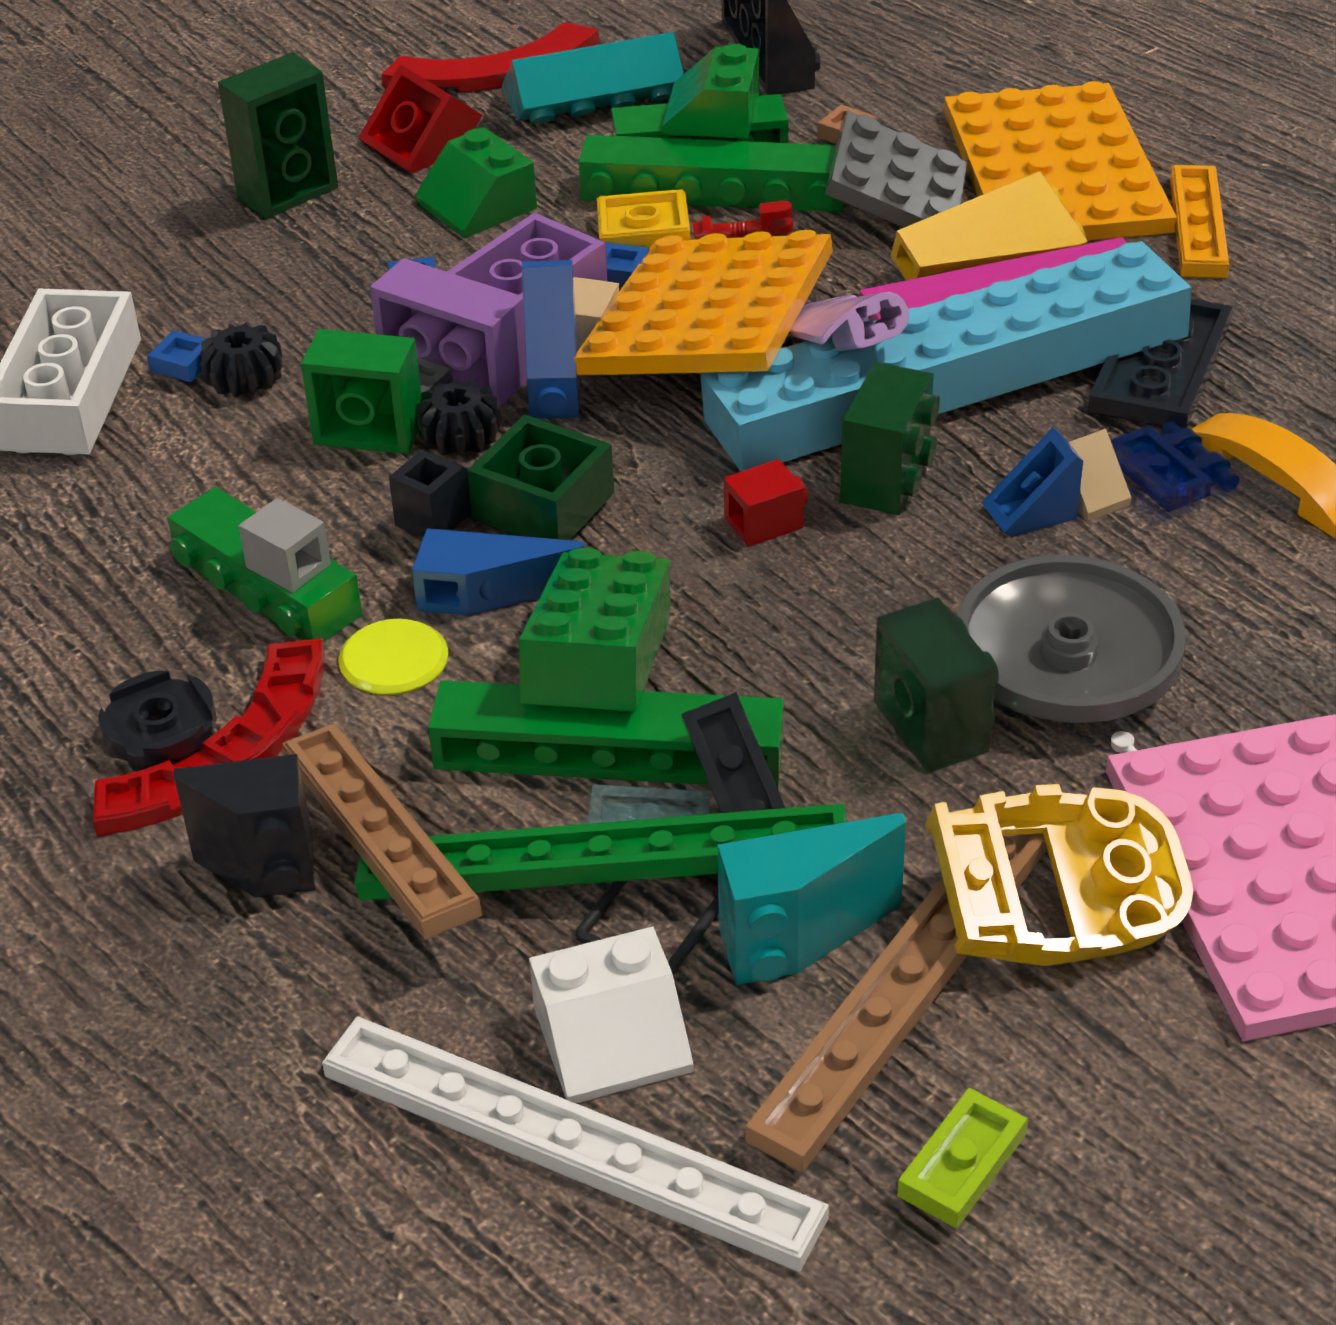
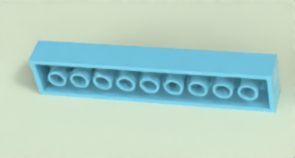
[700,241,1192,471]

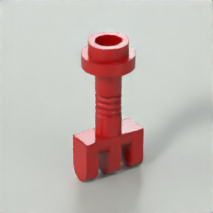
[693,201,794,239]

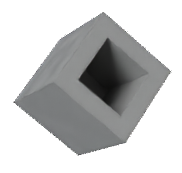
[238,498,331,593]

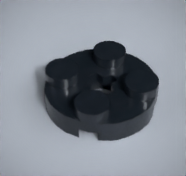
[98,671,217,772]

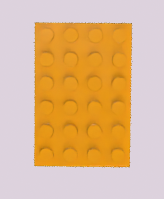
[944,81,1177,241]
[573,230,833,376]

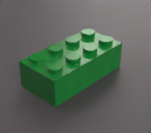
[519,548,670,712]

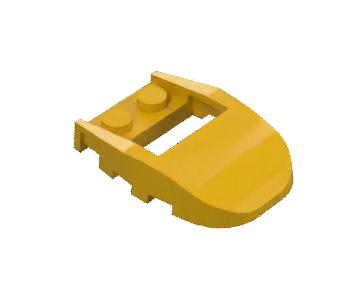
[925,784,1193,966]

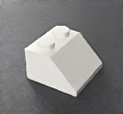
[529,927,694,1103]

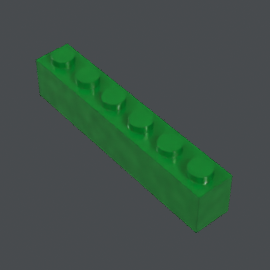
[579,135,844,212]
[428,680,784,789]

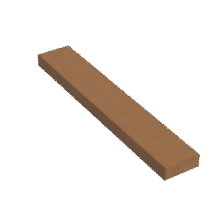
[282,724,482,940]

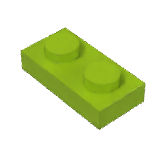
[897,1087,1028,1229]

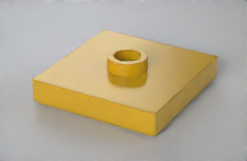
[597,189,691,248]

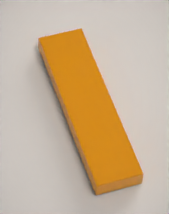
[1170,165,1229,278]

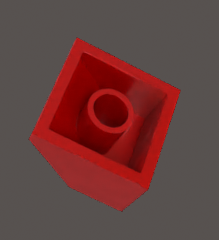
[358,64,483,174]

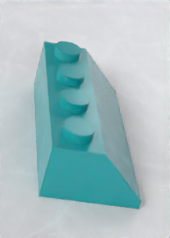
[502,32,684,124]

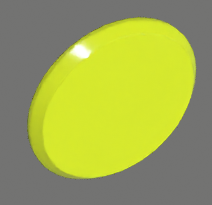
[338,619,448,695]

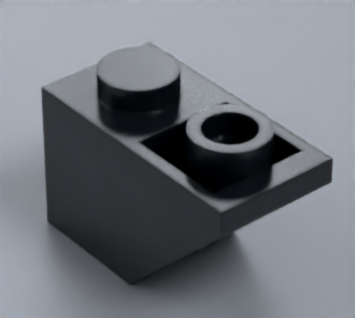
[389,450,471,538]

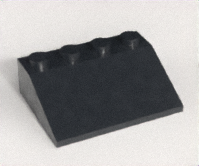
[722,0,821,95]

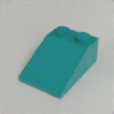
[718,812,906,985]

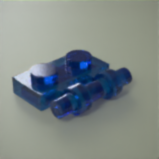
[1110,421,1240,512]

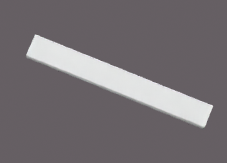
[322,1016,829,1272]

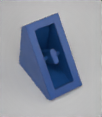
[981,427,1083,537]

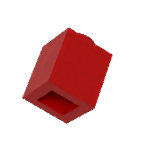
[724,459,808,547]

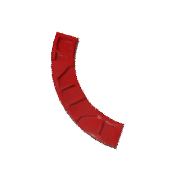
[381,22,599,93]
[93,639,325,836]

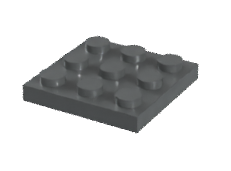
[825,110,967,228]

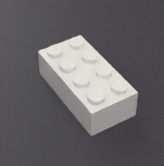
[0,289,141,455]

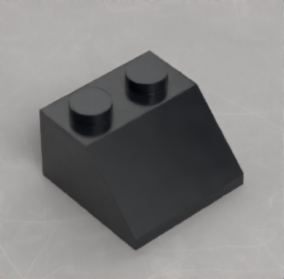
[174,754,316,898]

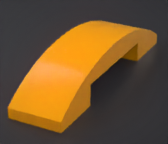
[1182,413,1336,539]

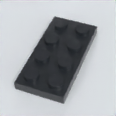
[1088,299,1233,430]

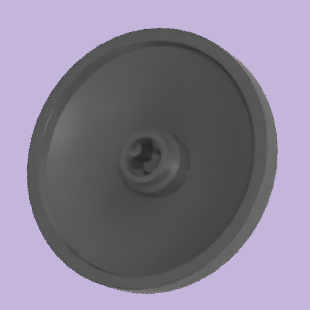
[956,555,1186,723]

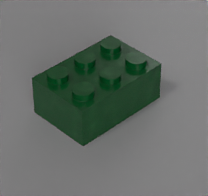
[218,52,338,219]

